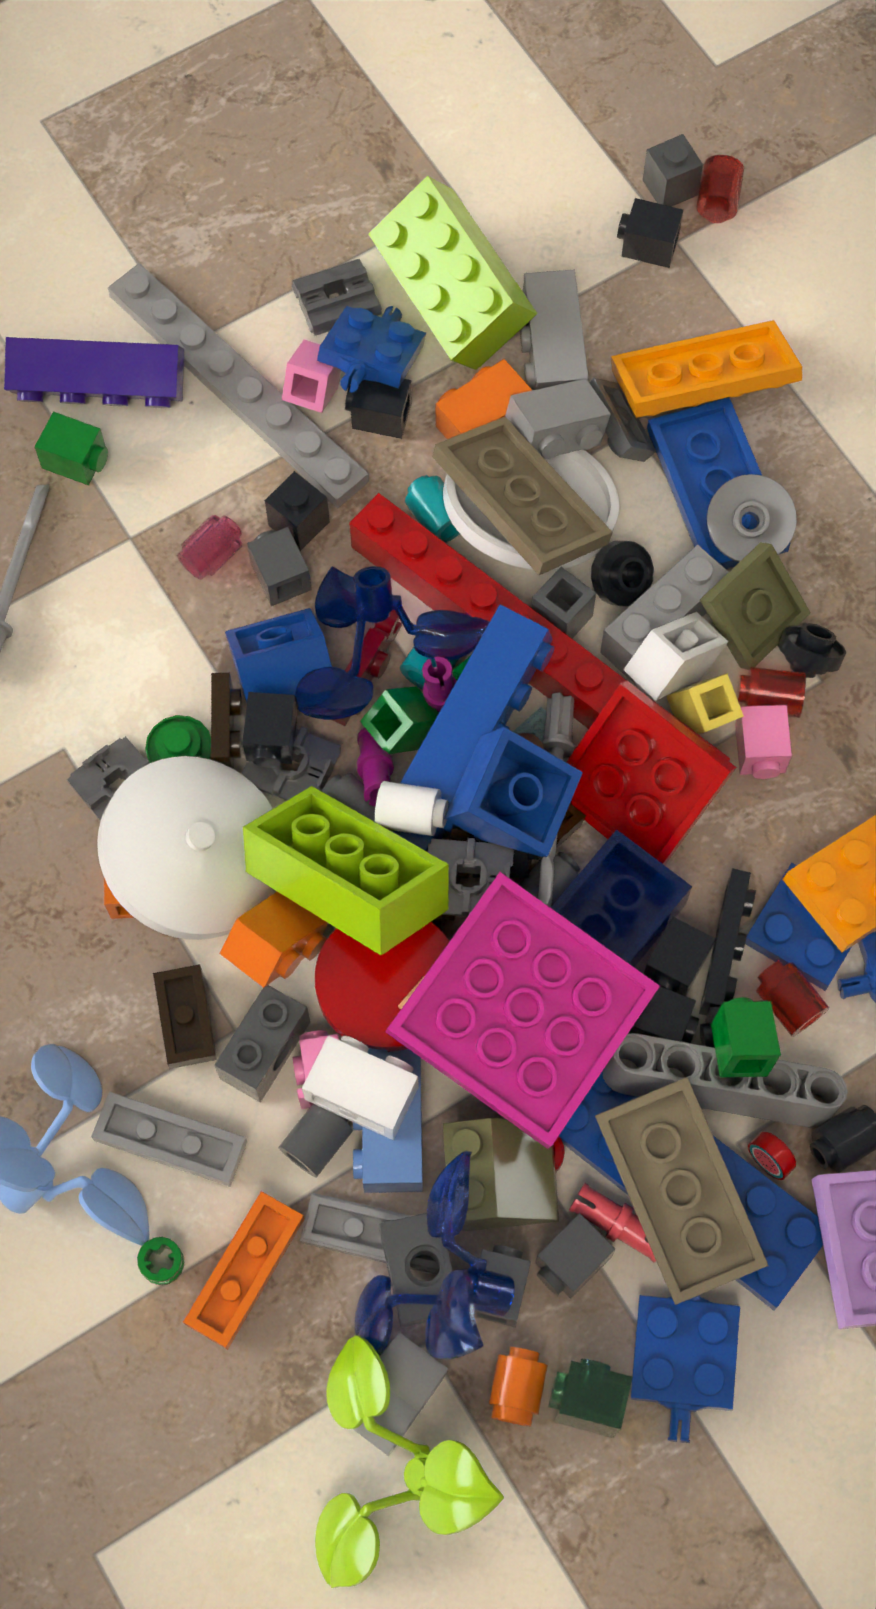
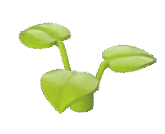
[315,1335,504,1588]

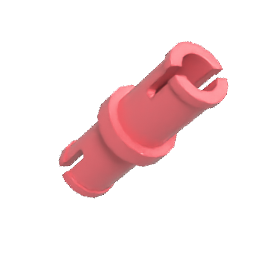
[569,1183,656,1262]

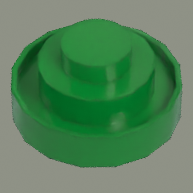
[145,715,211,763]

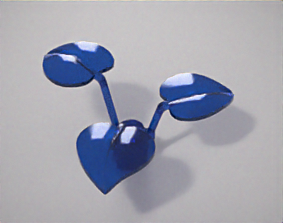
[295,566,490,720]
[354,1150,515,1360]

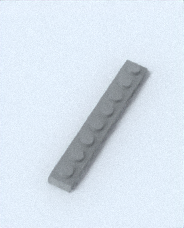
[108,263,369,508]

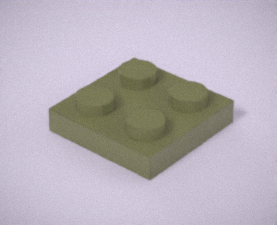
[700,542,811,670]

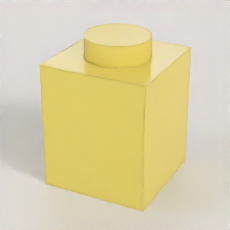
[666,673,744,734]

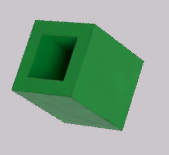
[34,411,108,486]
[360,686,439,754]
[711,997,781,1078]

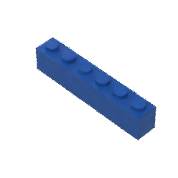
[390,604,555,852]

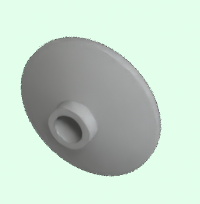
[707,474,797,562]

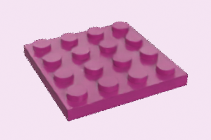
[385,872,660,1149]

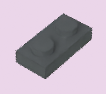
[589,378,656,462]

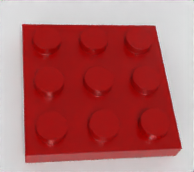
[566,680,737,877]

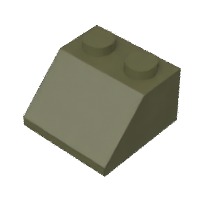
[443,1118,559,1232]

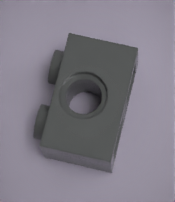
[214,985,310,1103]
[379,1210,468,1328]

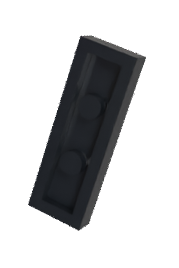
[699,868,756,1016]

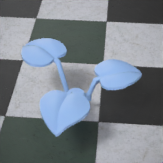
[0,1044,149,1246]

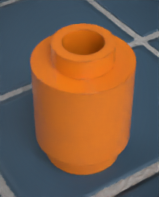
[489,1347,548,1427]

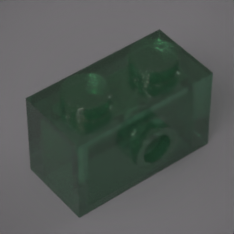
[548,1359,633,1438]

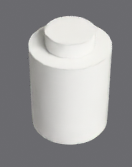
[375,781,448,836]

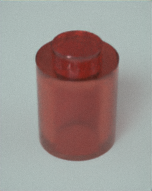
[696,155,744,223]
[737,667,806,718]
[756,961,830,1037]

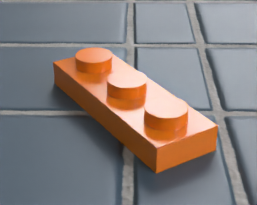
[183,1191,305,1350]

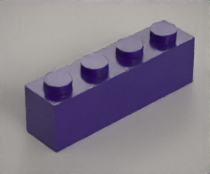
[4,337,184,408]

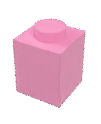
[282,339,341,413]
[735,705,792,779]

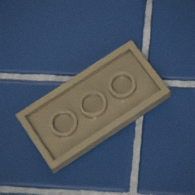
[432,417,613,575]
[595,1077,769,1305]

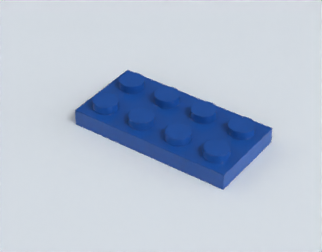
[647,397,791,569]

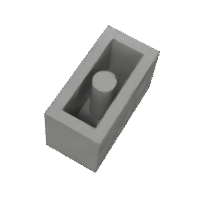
[505,379,611,459]

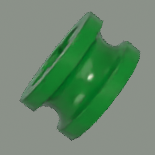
[137,1237,184,1285]

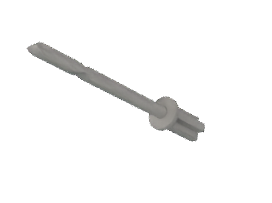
[0,485,49,652]
[538,693,576,908]

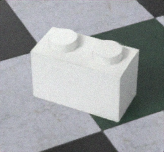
[623,612,729,701]
[302,1035,419,1140]

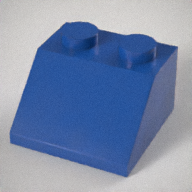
[225,608,336,703]
[444,727,583,857]

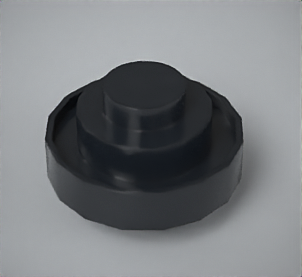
[591,540,654,606]
[778,623,847,678]

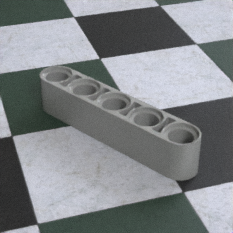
[602,1034,848,1128]

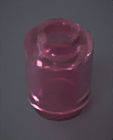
[177,515,242,580]

